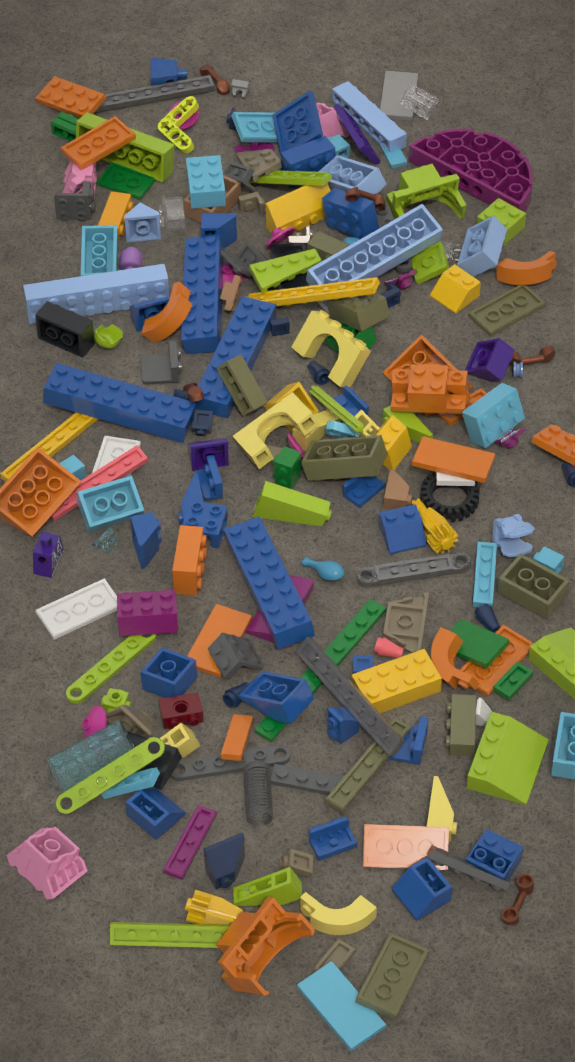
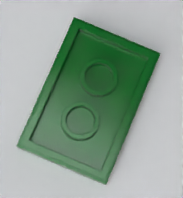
[96,162,156,200]
[450,619,510,669]

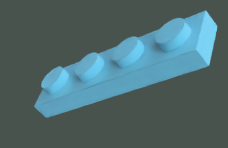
[473,542,497,607]

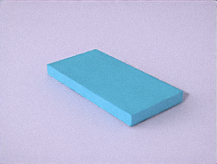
[297,961,386,1052]

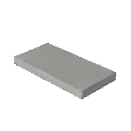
[380,71,418,121]

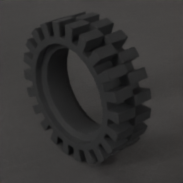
[420,471,480,523]

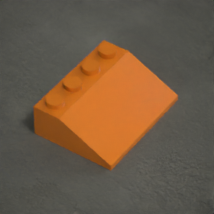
[382,334,473,417]
[0,447,82,537]

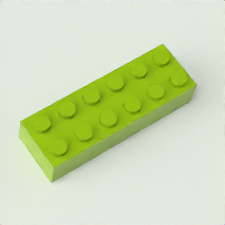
[76,112,175,183]

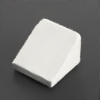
[475,698,492,726]

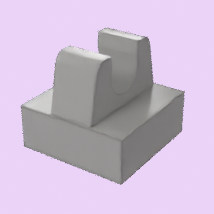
[232,79,251,98]

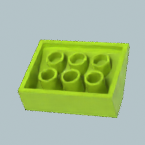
[528,627,575,700]
[467,712,549,805]

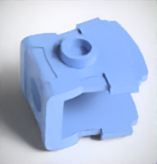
[492,514,535,557]

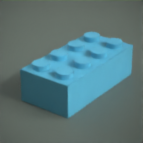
[81,225,118,276]

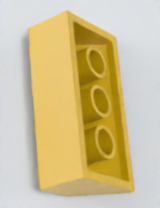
[266,183,331,232]

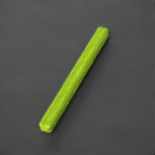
[309,385,365,433]

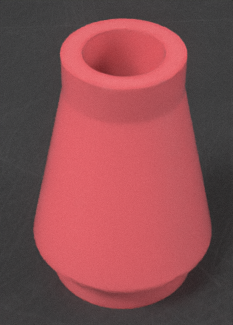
[373,637,404,658]

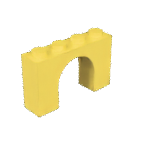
[292,310,371,387]
[233,392,319,469]

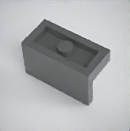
[223,161,256,192]

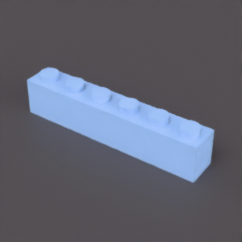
[332,81,407,152]

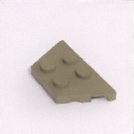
[236,149,282,182]
[383,592,429,653]

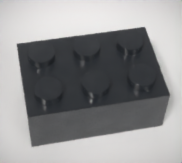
[35,301,95,358]

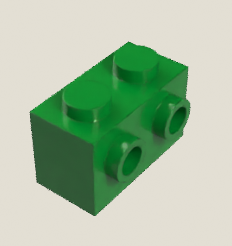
[273,446,301,490]

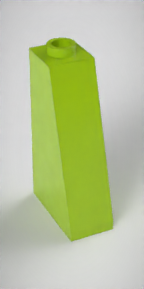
[252,481,332,526]

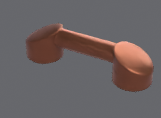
[200,65,230,95]
[345,187,386,210]
[508,346,556,367]
[183,383,204,402]
[501,874,534,925]

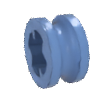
[513,361,523,378]

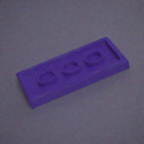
[333,103,380,165]

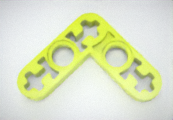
[158,96,199,153]

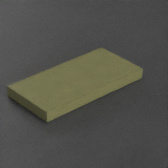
[468,285,546,337]
[355,933,430,1020]

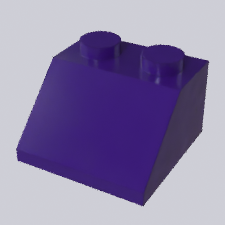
[465,338,515,382]
[188,438,229,471]

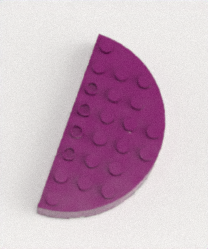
[409,129,533,212]

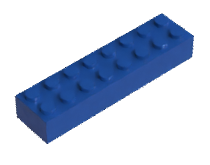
[181,234,224,354]
[195,296,276,418]
[43,363,196,443]
[224,516,315,650]

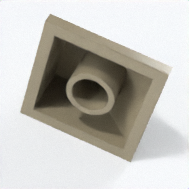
[106,705,153,737]

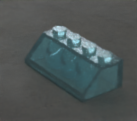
[46,720,135,801]

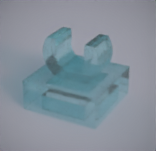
[92,527,118,552]

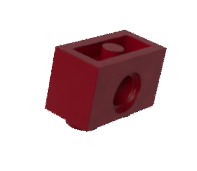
[158,692,204,730]

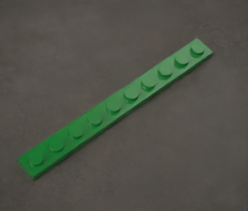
[255,599,386,743]

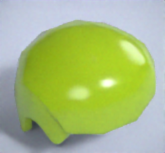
[94,324,123,349]

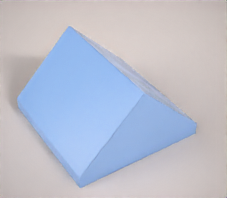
[124,203,161,242]

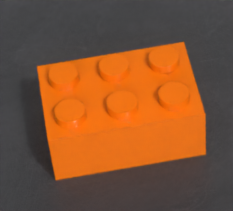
[172,525,207,596]

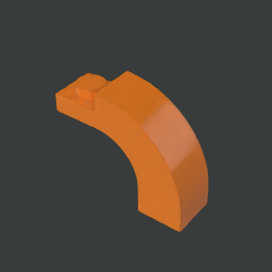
[496,251,557,285]
[141,282,192,343]
[431,627,479,691]

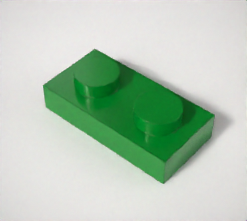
[493,661,533,701]

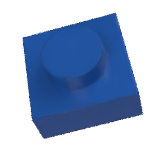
[353,655,373,674]

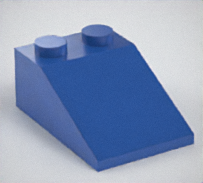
[238,671,315,724]

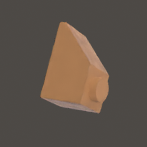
[384,469,412,510]

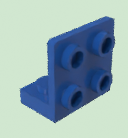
[182,500,228,548]
[388,716,428,765]

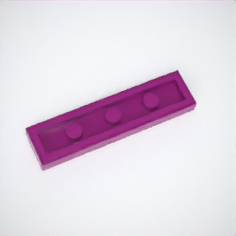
[163,805,217,880]

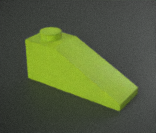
[382,405,433,443]
[233,867,302,906]

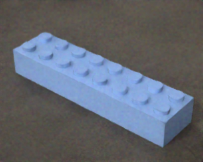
[306,204,443,307]
[23,264,169,324]

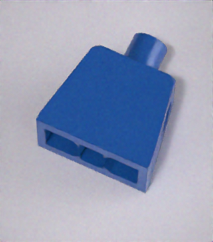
[151,58,187,86]

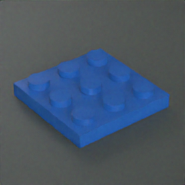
[273,91,323,152]

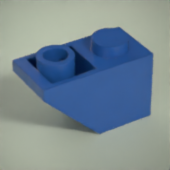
[327,707,359,745]

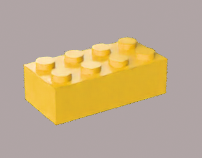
[351,649,442,713]

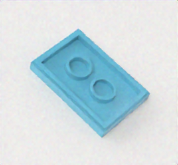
[231,112,278,142]

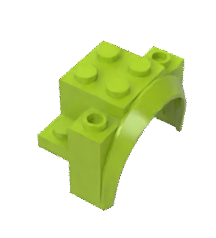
[386,164,467,219]

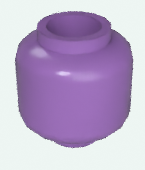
[119,247,143,270]

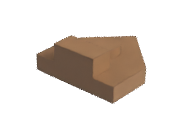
[220,275,242,311]

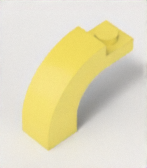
[300,892,377,935]

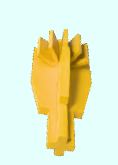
[411,498,458,554]
[185,889,243,925]

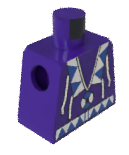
[33,532,64,578]

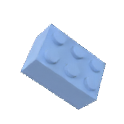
[457,215,507,277]

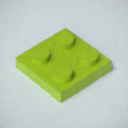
[411,241,449,284]

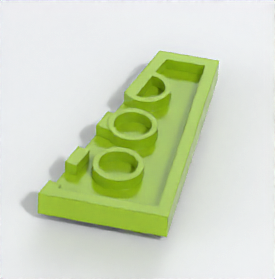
[249,249,321,293]

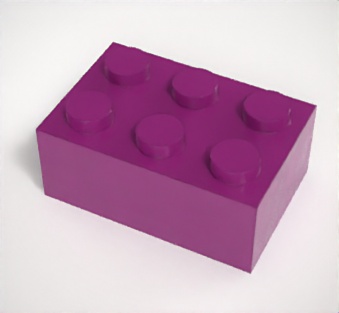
[117,590,178,636]

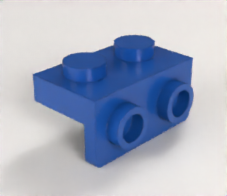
[309,817,357,861]

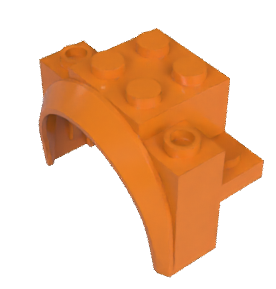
[391,363,470,414]
[216,897,315,996]

